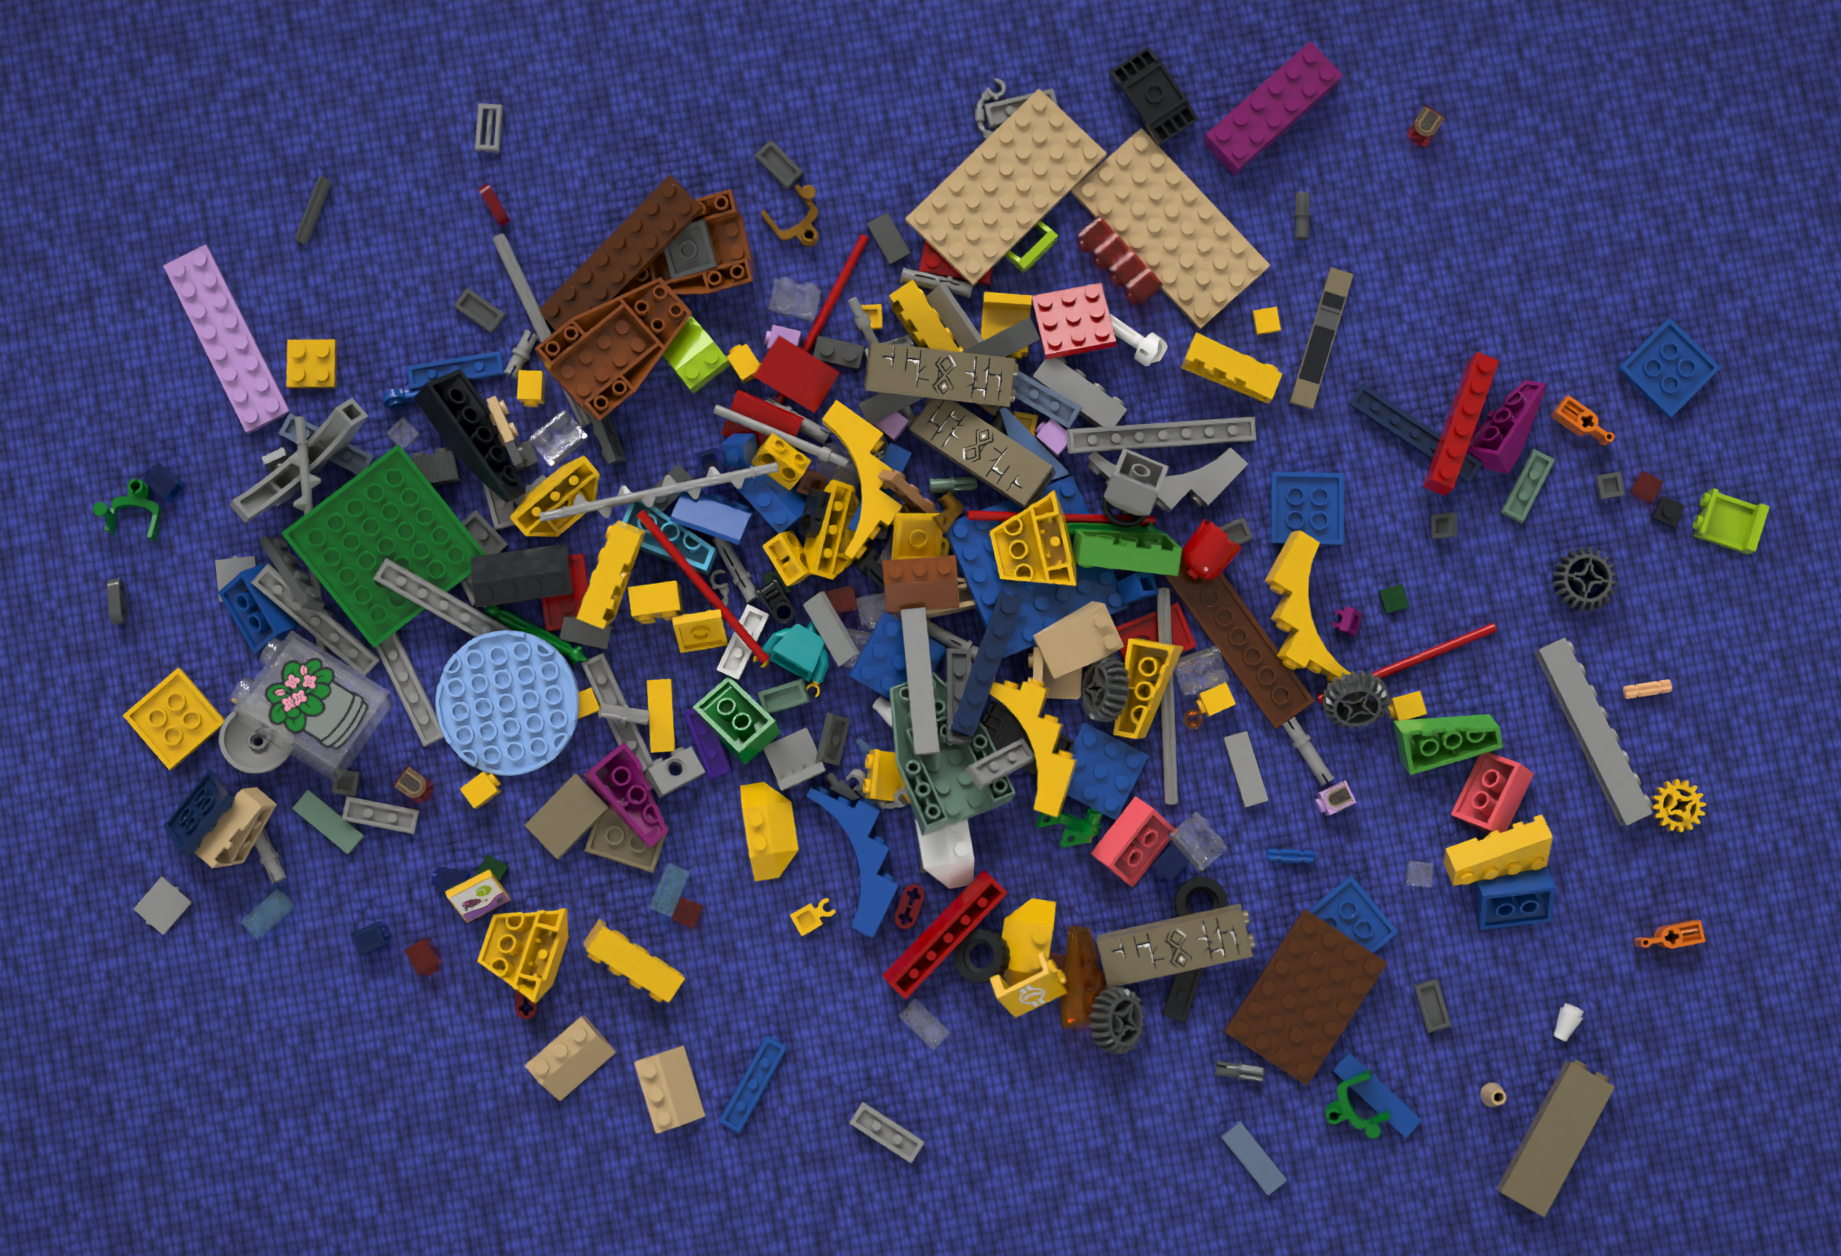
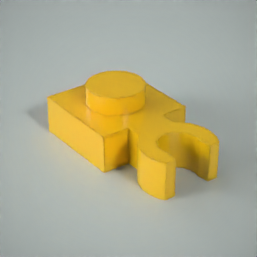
[790,898,836,936]

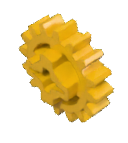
[1650,779,1706,832]

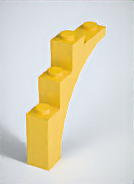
[822,400,903,562]
[1264,530,1351,683]
[989,677,1078,817]

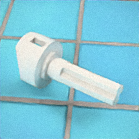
[1109,314,1168,366]

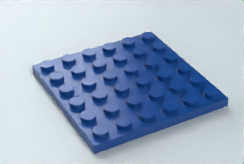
[944,476,1129,659]

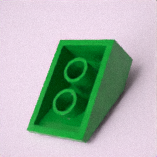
[693,676,781,765]

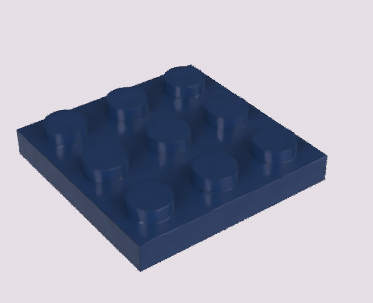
[164,769,235,857]

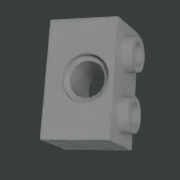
[646,746,705,798]

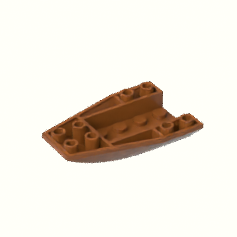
[620,189,754,296]
[535,277,692,421]

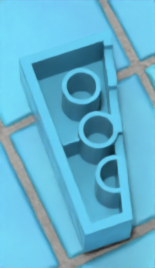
[622,501,717,576]

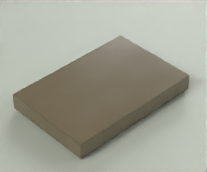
[525,773,610,860]
[584,808,669,873]

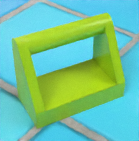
[1005,221,1058,274]

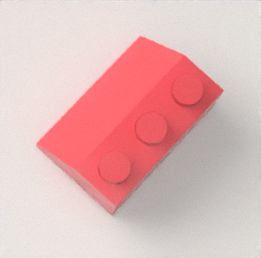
[1450,752,1534,834]
[1090,796,1177,888]

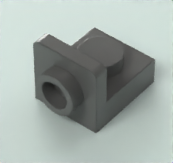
[505,440,539,472]

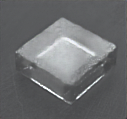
[386,417,421,451]
[1406,861,1433,888]

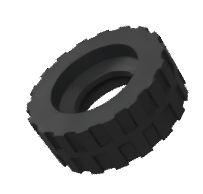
[1173,877,1229,917]
[953,929,1010,984]

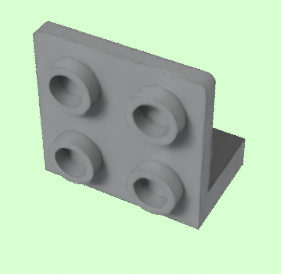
[764,728,827,792]

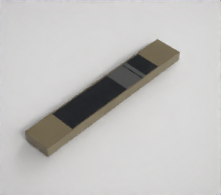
[1289,267,1353,410]

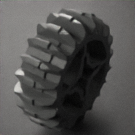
[1552,547,1619,612]
[1081,657,1130,722]
[1322,670,1389,730]
[1088,987,1146,1054]

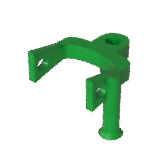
[93,479,162,542]
[1036,809,1102,848]
[1325,1069,1392,1139]

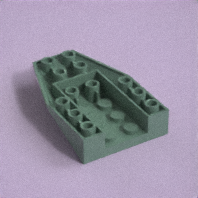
[889,672,1016,836]

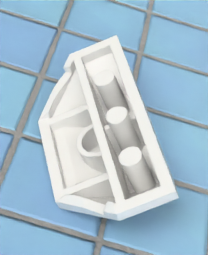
[915,819,974,889]

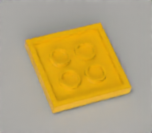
[123,667,225,770]

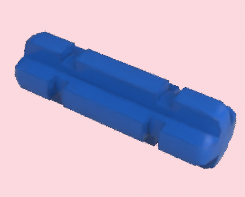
[1266,848,1314,864]

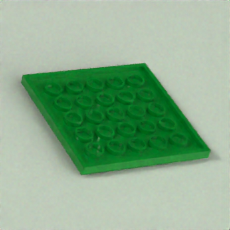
[281,444,487,648]

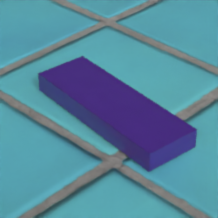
[683,709,732,780]

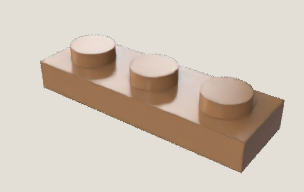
[878,469,939,513]

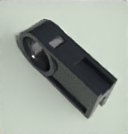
[799,488,831,538]

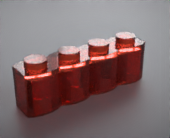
[1076,215,1163,307]

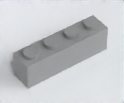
[1032,357,1127,427]

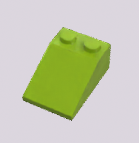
[662,315,730,394]

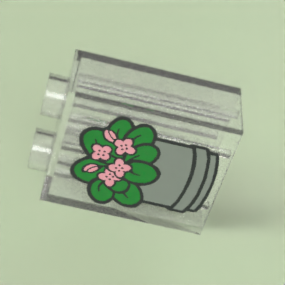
[230,630,393,784]

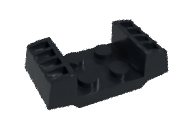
[1109,46,1199,146]
[981,700,1075,778]

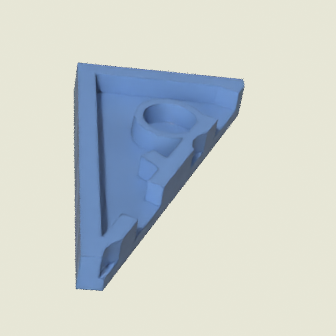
[999,407,1069,480]

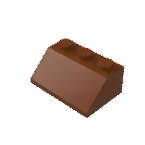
[882,555,959,613]

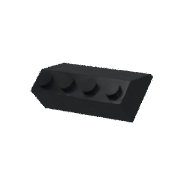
[471,543,575,608]

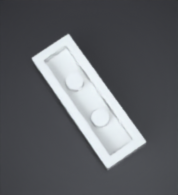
[716,604,770,680]

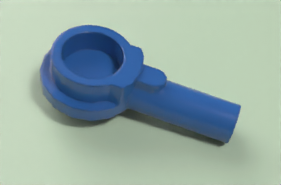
[382,389,420,410]

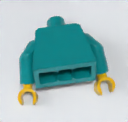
[753,621,829,697]

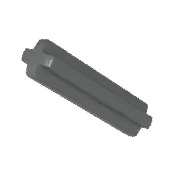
[295,176,331,245]

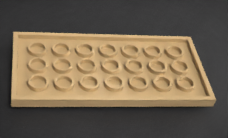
[905,89,1107,286]
[1071,128,1270,330]

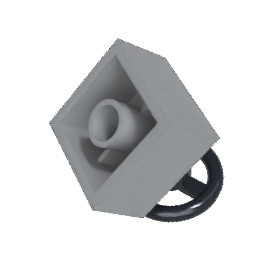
[1102,448,1169,528]

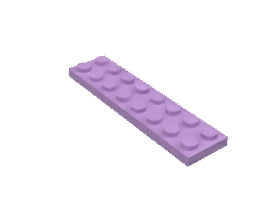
[163,244,291,434]

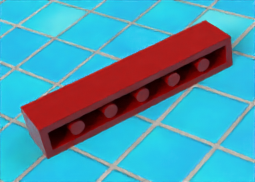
[1422,352,1499,496]
[882,870,1008,1000]

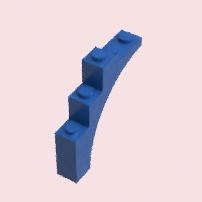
[806,786,899,938]

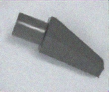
[825,772,860,802]

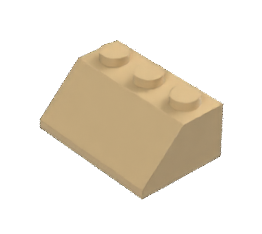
[525,1015,616,1101]
[634,1045,706,1134]

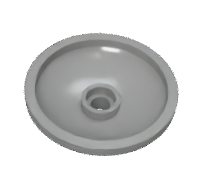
[219,703,294,774]

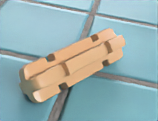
[1623,679,1672,699]

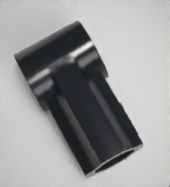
[852,544,885,591]

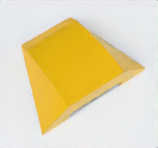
[989,490,1077,586]
[477,908,569,1003]

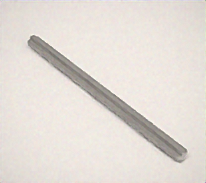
[493,234,592,427]
[1157,588,1178,805]

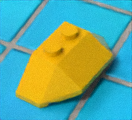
[509,455,600,537]
[803,480,860,580]
[740,782,799,882]
[1001,898,1056,987]

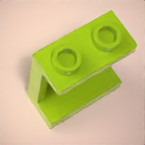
[1693,488,1770,554]

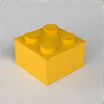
[628,581,685,624]

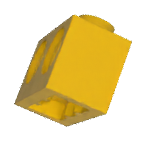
[751,432,812,491]
[762,530,812,587]

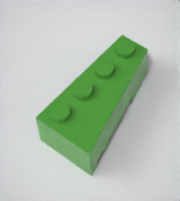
[1073,529,1182,576]
[1393,714,1503,775]

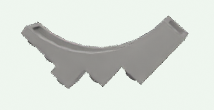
[230,398,368,523]
[1087,447,1248,515]

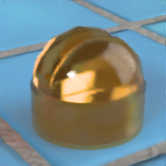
[1183,709,1203,729]

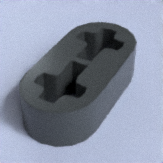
[107,578,128,624]

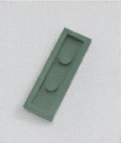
[1500,449,1555,524]
[292,790,365,854]

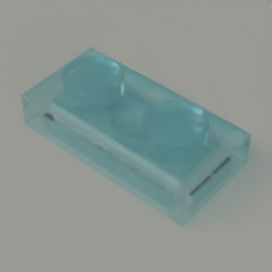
[649,863,691,917]
[240,889,295,940]

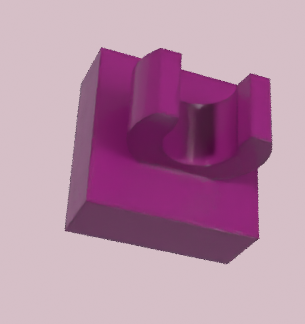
[1332,606,1362,637]

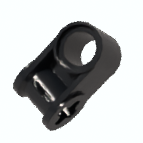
[754,575,795,623]

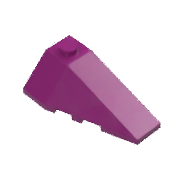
[1467,380,1547,474]
[582,742,668,848]

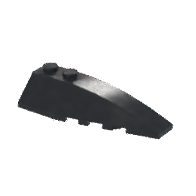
[414,369,526,503]

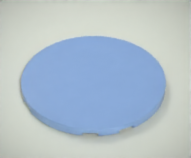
[436,630,580,776]

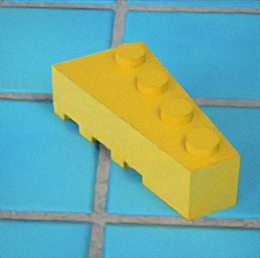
[889,279,963,352]
[1181,332,1283,404]
[576,521,646,629]
[1113,638,1183,739]
[1443,814,1553,886]
[583,919,685,1003]

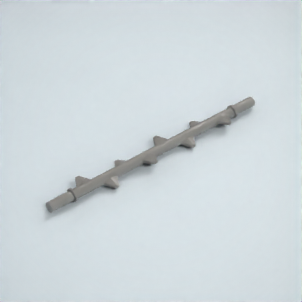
[288,416,333,658]
[539,462,779,522]

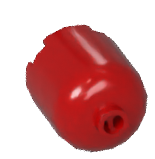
[1181,518,1242,580]

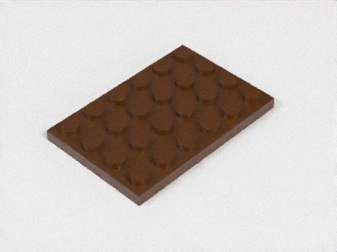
[1224,908,1387,1085]

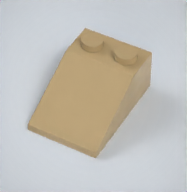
[1033,601,1124,679]

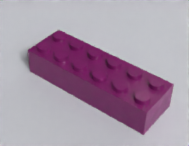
[1203,41,1343,176]

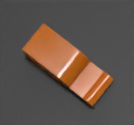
[1550,395,1615,446]
[1634,920,1706,948]

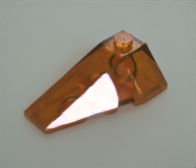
[1060,926,1106,1030]

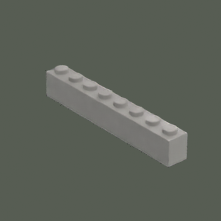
[1534,638,1652,826]

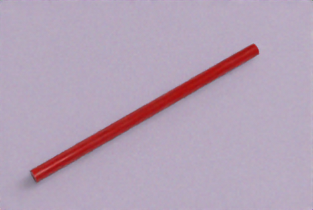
[774,234,869,405]
[636,509,770,664]
[966,510,1155,526]
[1316,623,1497,704]

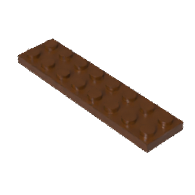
[539,175,704,330]
[1162,559,1315,730]

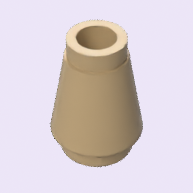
[1480,1083,1506,1107]

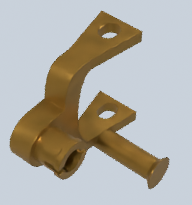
[761,184,819,248]
[901,491,964,534]

